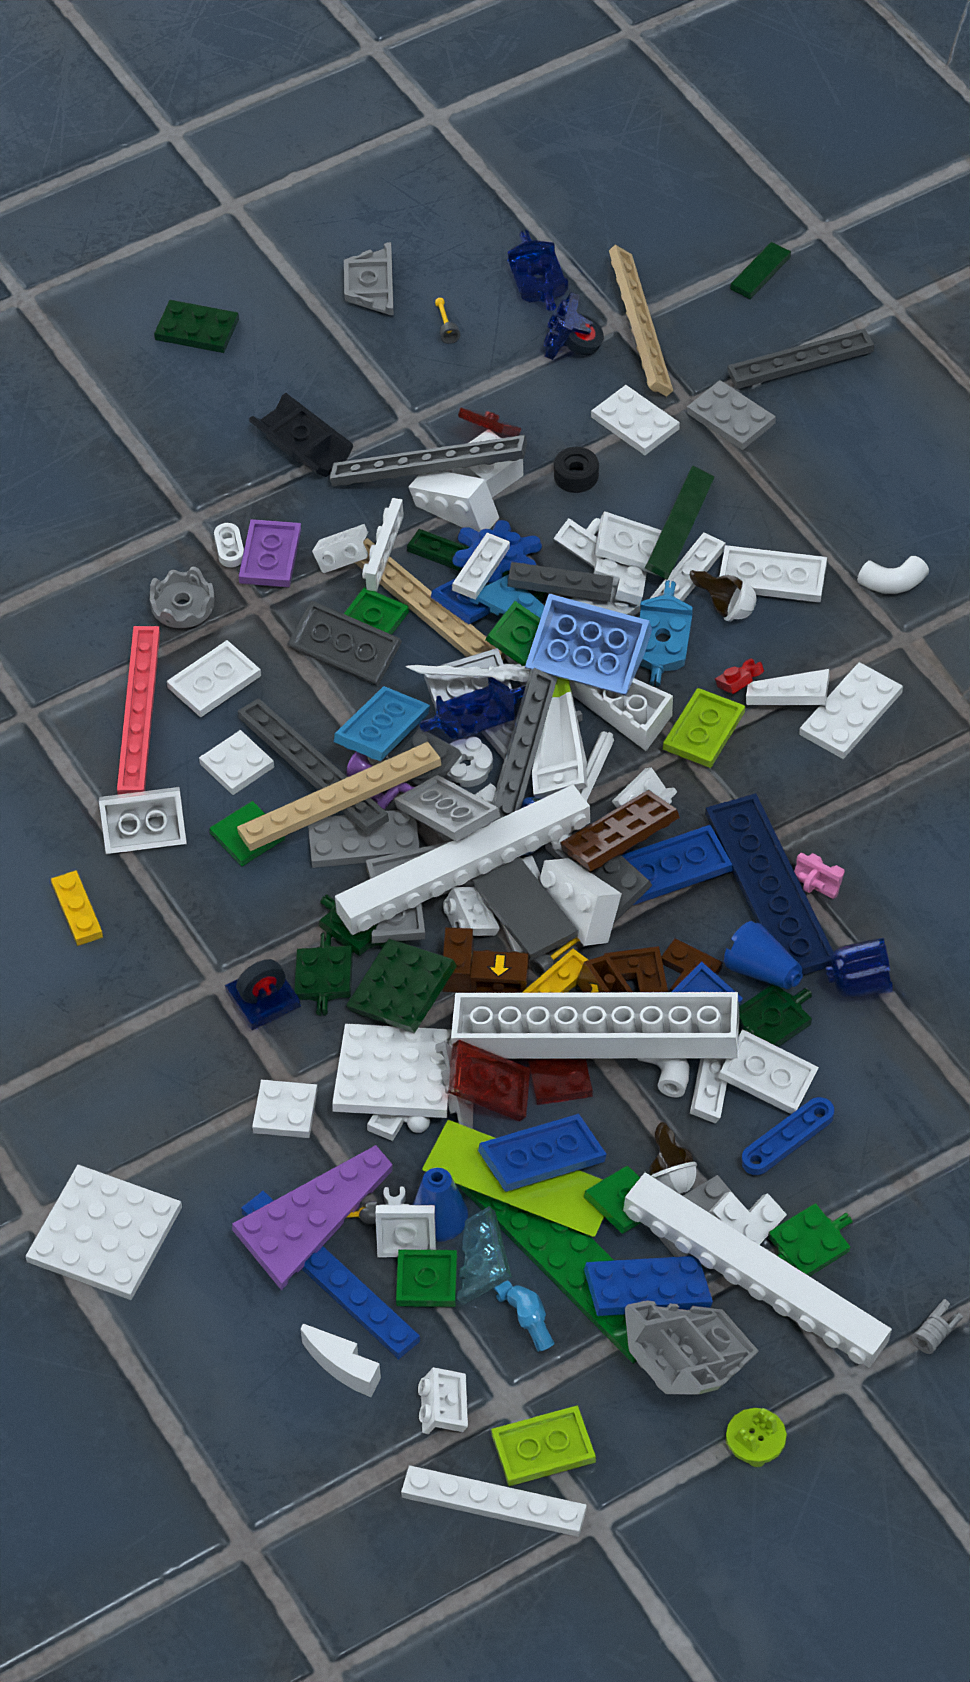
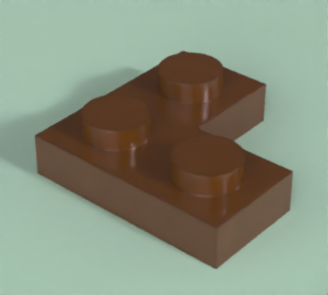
[661,938,723,992]
[604,946,668,992]

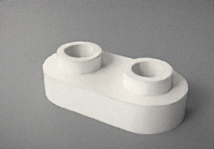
[214,523,244,567]

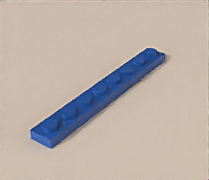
[241,1191,420,1360]

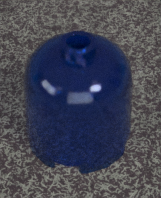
[826,937,893,998]

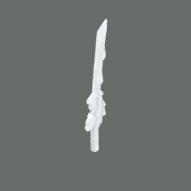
[406,664,531,682]

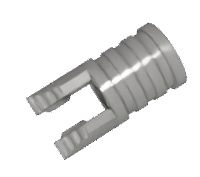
[912,1299,963,1354]

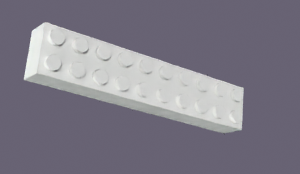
[451,992,739,1059]

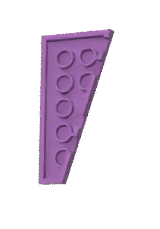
[232,1145,393,1290]

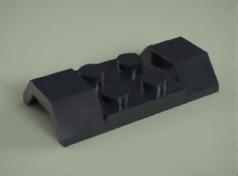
[249,393,353,477]

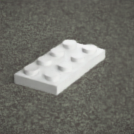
[720,545,827,602]
[799,662,903,759]

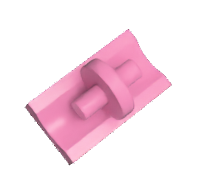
[794,853,845,899]

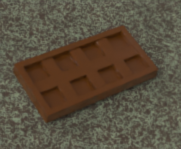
[560,790,680,871]

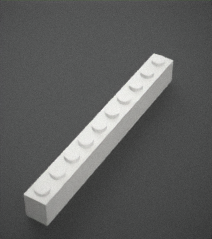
[335,785,590,935]
[623,1173,892,1368]

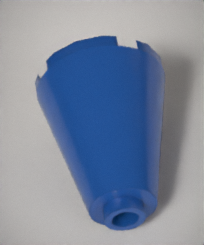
[724,921,803,989]
[413,1168,468,1242]

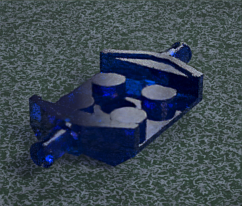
[507,230,568,311]
[419,677,526,739]

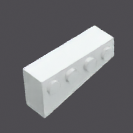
[569,678,673,751]

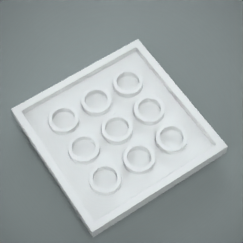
[332,1024,453,1118]
[26,1165,182,1300]

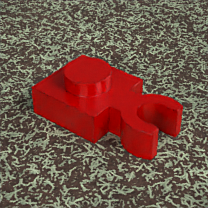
[715,658,764,694]

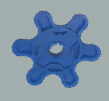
[452,520,542,583]

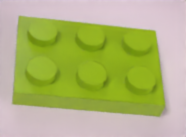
[663,688,745,768]
[491,1405,596,1486]

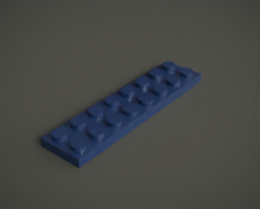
[705,793,837,975]

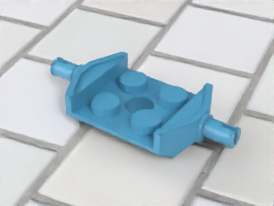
[639,580,693,687]

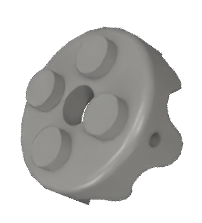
[150,567,215,628]

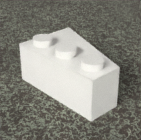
[409,471,499,532]
[539,858,622,946]

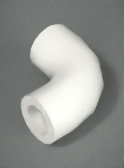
[857,556,929,594]
[638,1058,690,1098]

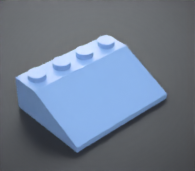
[525,594,652,696]

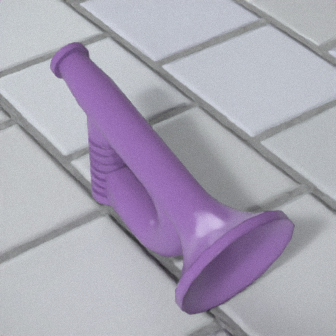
[346,751,415,809]

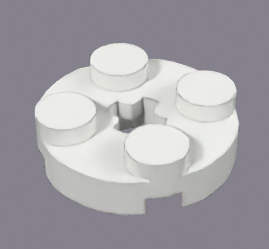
[444,737,493,787]

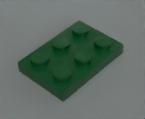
[154,300,239,353]

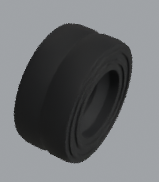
[554,447,599,493]

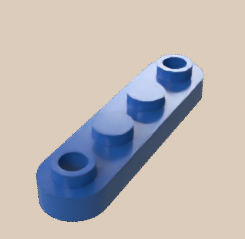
[742,1097,834,1175]

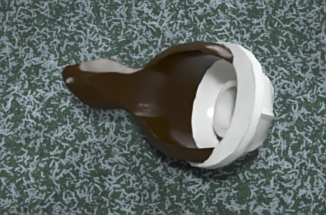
[689,570,756,622]
[649,1122,697,1194]

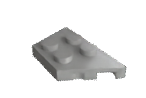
[344,242,394,315]

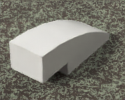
[301,1324,381,1397]

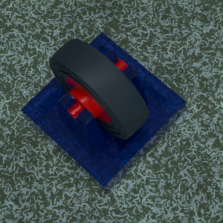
[543,292,604,360]
[225,959,301,1030]

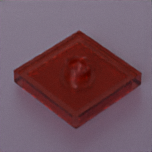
[458,408,521,436]

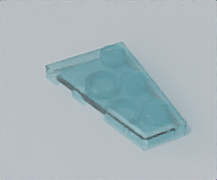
[457,1206,512,1305]

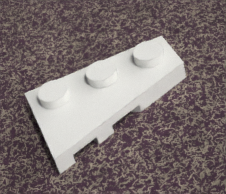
[746,669,830,705]

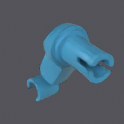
[493,1280,554,1352]

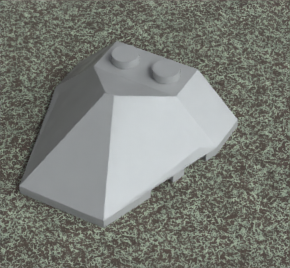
[625,1301,759,1394]

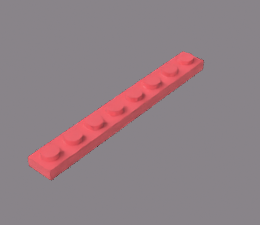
[117,626,160,795]

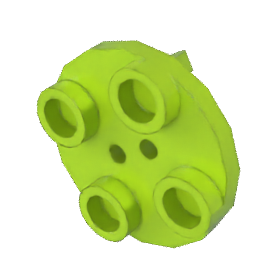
[726,1408,787,1467]

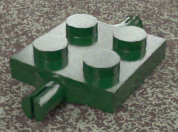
[319,894,386,956]
[294,932,353,1016]
[738,985,812,1047]

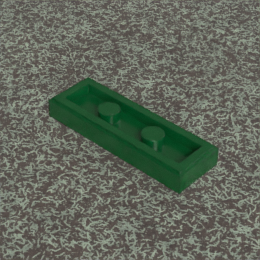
[730,242,791,299]

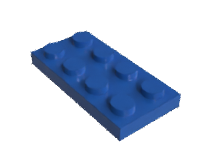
[621,825,732,906]
[478,1114,607,1192]
[584,1256,713,1316]

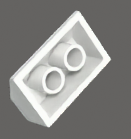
[99,787,187,854]

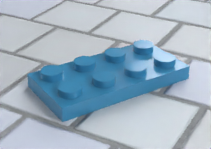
[334,686,430,761]

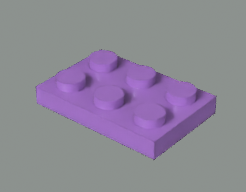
[239,519,301,587]

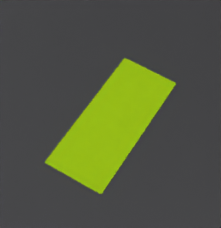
[422,1120,604,1237]

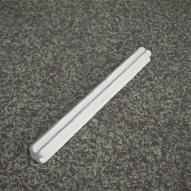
[551,731,614,851]

